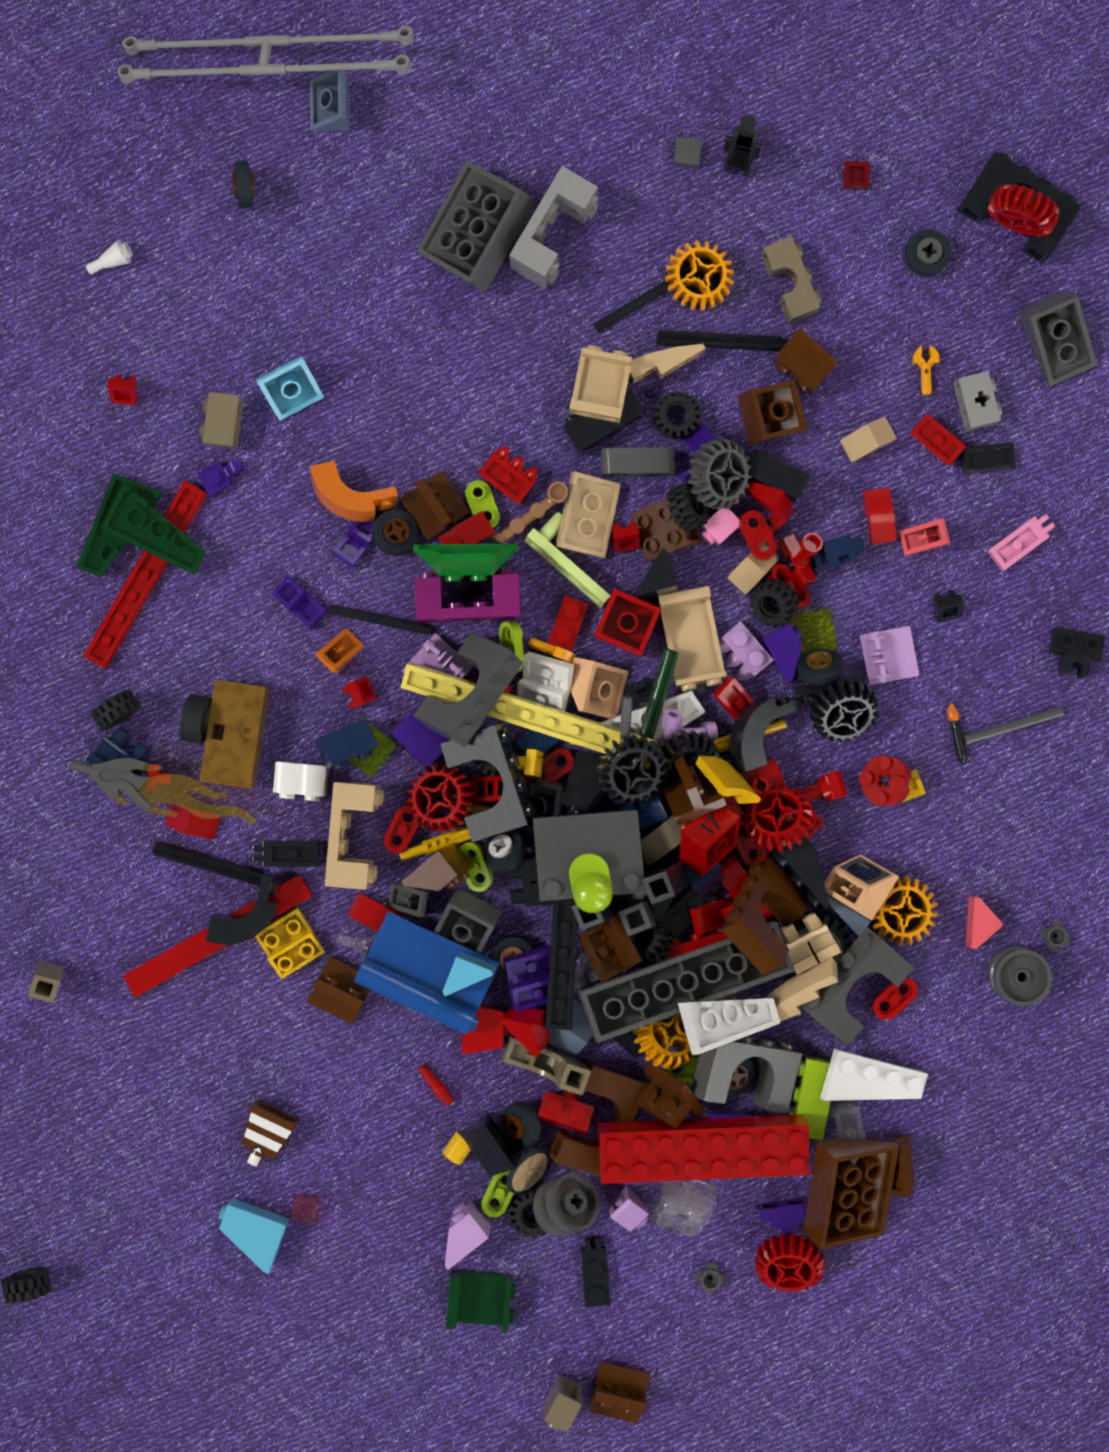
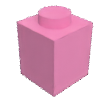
[701,508,740,546]

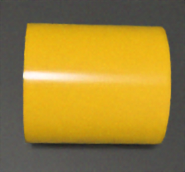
[442,1130,471,1165]

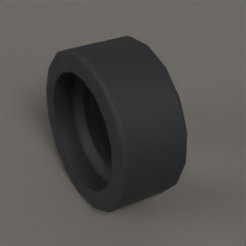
[180,694,212,744]

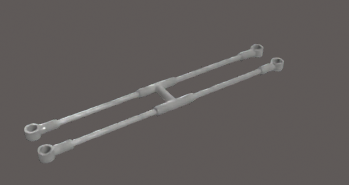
[117,26,414,84]

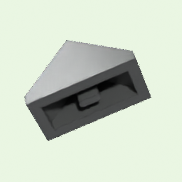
[387,882,430,917]

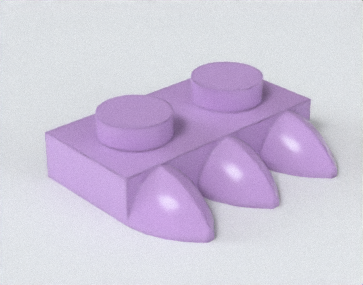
[719,621,773,681]

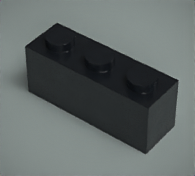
[563,386,644,455]

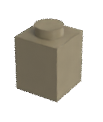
[28,960,64,1003]

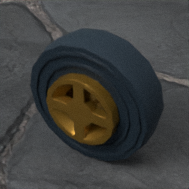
[797,649,843,685]

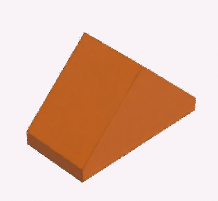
[315,628,365,674]

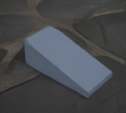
[826,893,870,937]

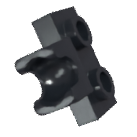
[1049,627,1105,679]

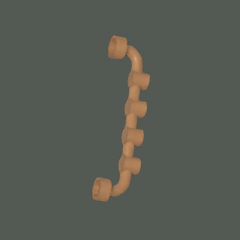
[461,482,568,580]

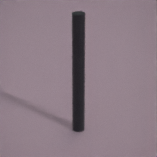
[593,272,684,332]
[330,604,432,635]

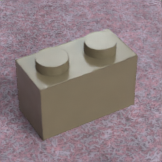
[200,392,244,450]
[544,1374,582,1432]

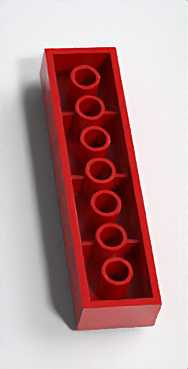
[598,1114,810,1184]

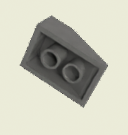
[1019,289,1097,386]
[434,887,502,954]

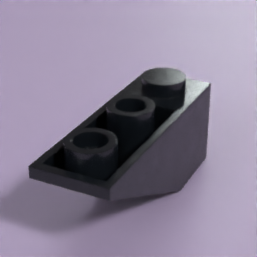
[772,837,829,910]

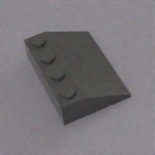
[416,160,537,293]
[533,809,645,901]

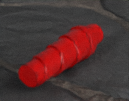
[418,1064,454,1106]

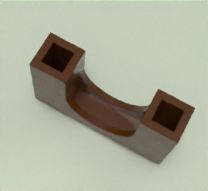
[722,858,809,975]
[549,1059,648,1177]

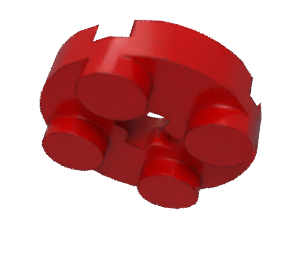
[859,755,912,806]

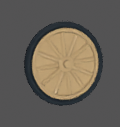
[507,1148,550,1194]

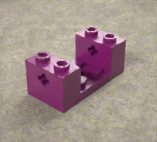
[414,570,521,623]

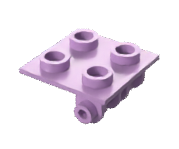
[860,626,920,685]
[401,633,473,679]

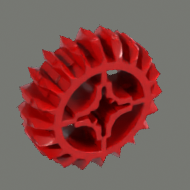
[988,184,1060,237]
[406,763,475,833]
[744,784,814,852]
[755,1232,825,1294]

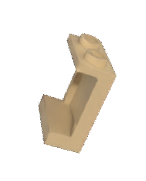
[569,345,632,423]

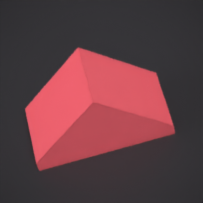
[899,518,950,556]
[966,895,1004,949]

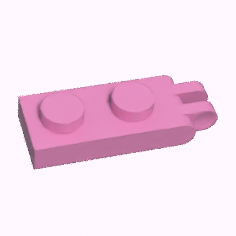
[987,514,1055,571]

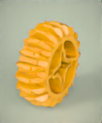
[665,240,734,311]
[872,876,938,945]
[632,1013,695,1070]

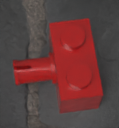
[736,758,786,808]
[537,1090,595,1136]

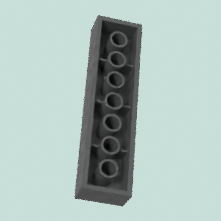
[577,921,794,1043]

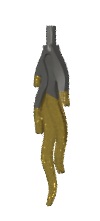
[70,758,257,825]

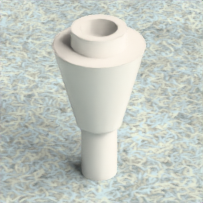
[86,240,133,275]

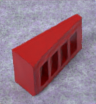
[744,480,792,519]
[470,776,522,804]

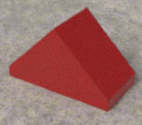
[165,801,221,840]
[499,1006,550,1057]

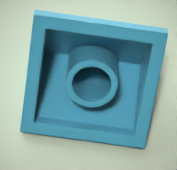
[256,356,324,421]
[443,952,497,997]

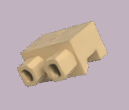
[780,912,841,974]

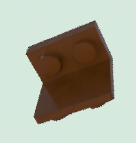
[631,499,702,561]

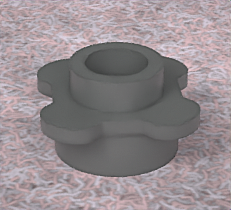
[1040,921,1071,951]
[695,1262,726,1293]

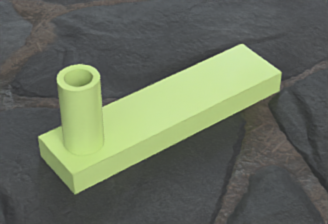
[525,512,610,608]

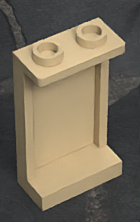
[658,586,727,692]

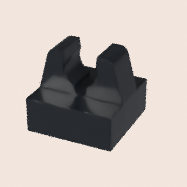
[934,590,964,623]
[625,677,653,709]

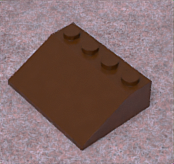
[803,1138,899,1250]

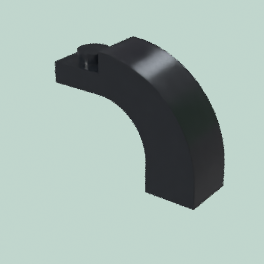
[730,696,801,772]
[206,871,281,945]

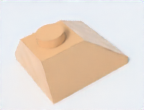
[570,657,629,719]

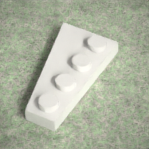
[600,691,705,745]
[678,998,780,1055]
[820,1048,928,1101]

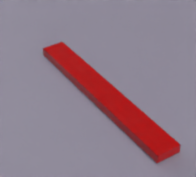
[83,480,208,669]
[123,874,313,997]

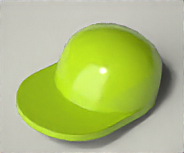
[569,853,613,913]

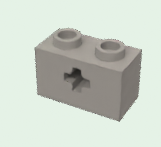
[953,371,1002,432]

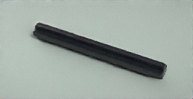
[656,330,783,351]
[152,842,276,886]

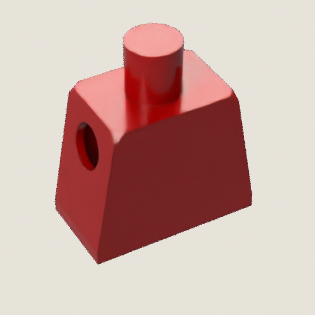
[462,1004,513,1054]

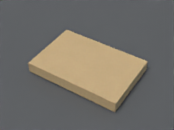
[555,471,621,559]

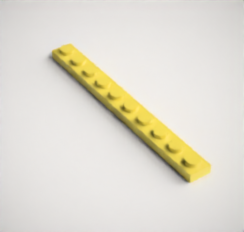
[401,662,653,766]

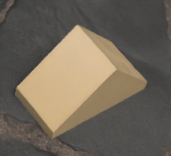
[840,417,897,463]
[727,542,780,595]

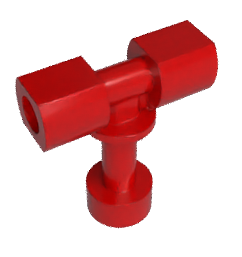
[778,533,823,588]

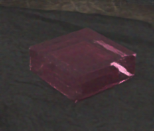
[291,1193,320,1224]

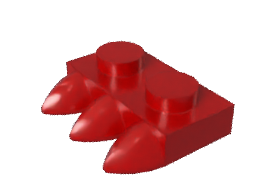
[478,446,537,505]

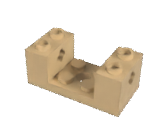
[325,781,384,890]

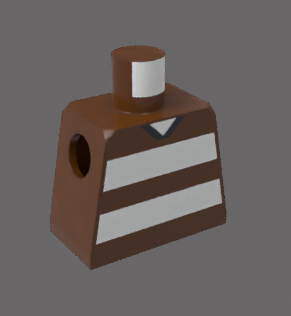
[241,1099,300,1167]

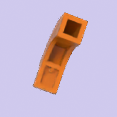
[310,461,398,522]

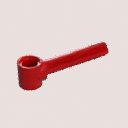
[779,770,848,813]

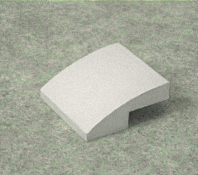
[517,652,574,711]

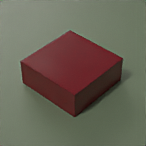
[842,161,870,190]

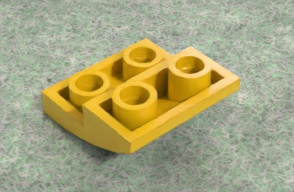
[696,756,761,804]
[255,906,325,979]

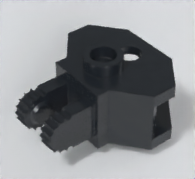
[723,114,762,177]

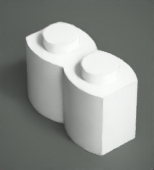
[273,761,329,801]

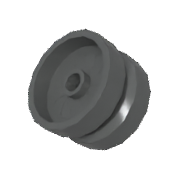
[987,945,1052,1006]
[533,1173,600,1237]

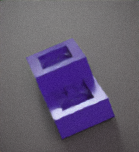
[332,518,376,568]
[271,575,329,630]

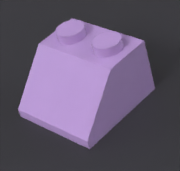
[445,1200,491,1270]

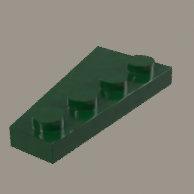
[76,473,163,578]
[100,483,206,575]

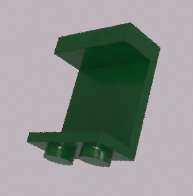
[446,1269,516,1333]

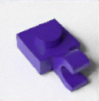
[197,459,245,497]

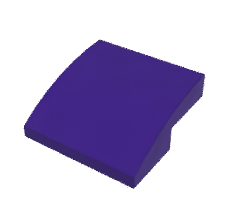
[390,700,450,768]
[503,945,551,1012]

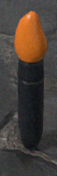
[947,703,967,765]

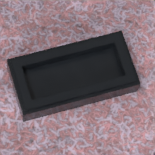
[961,442,1016,475]

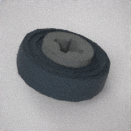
[905,229,951,276]

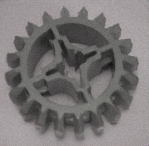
[687,439,753,510]

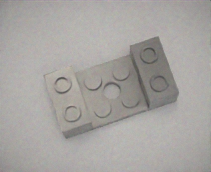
[509,166,599,289]

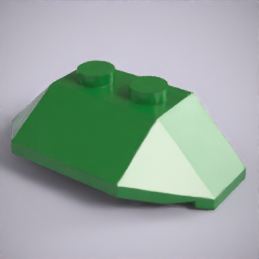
[413,543,518,581]

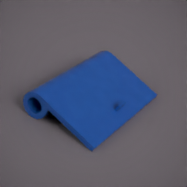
[354,911,500,1035]

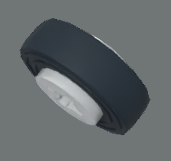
[482,829,527,873]

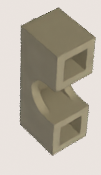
[761,236,822,324]

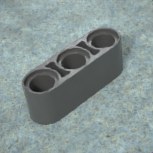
[601,447,675,477]

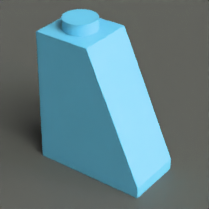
[218,1198,290,1274]

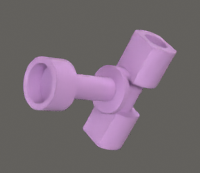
[657,709,718,745]

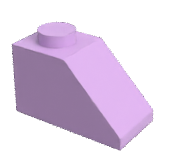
[609,1186,649,1232]

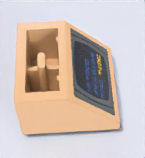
[824,854,899,921]

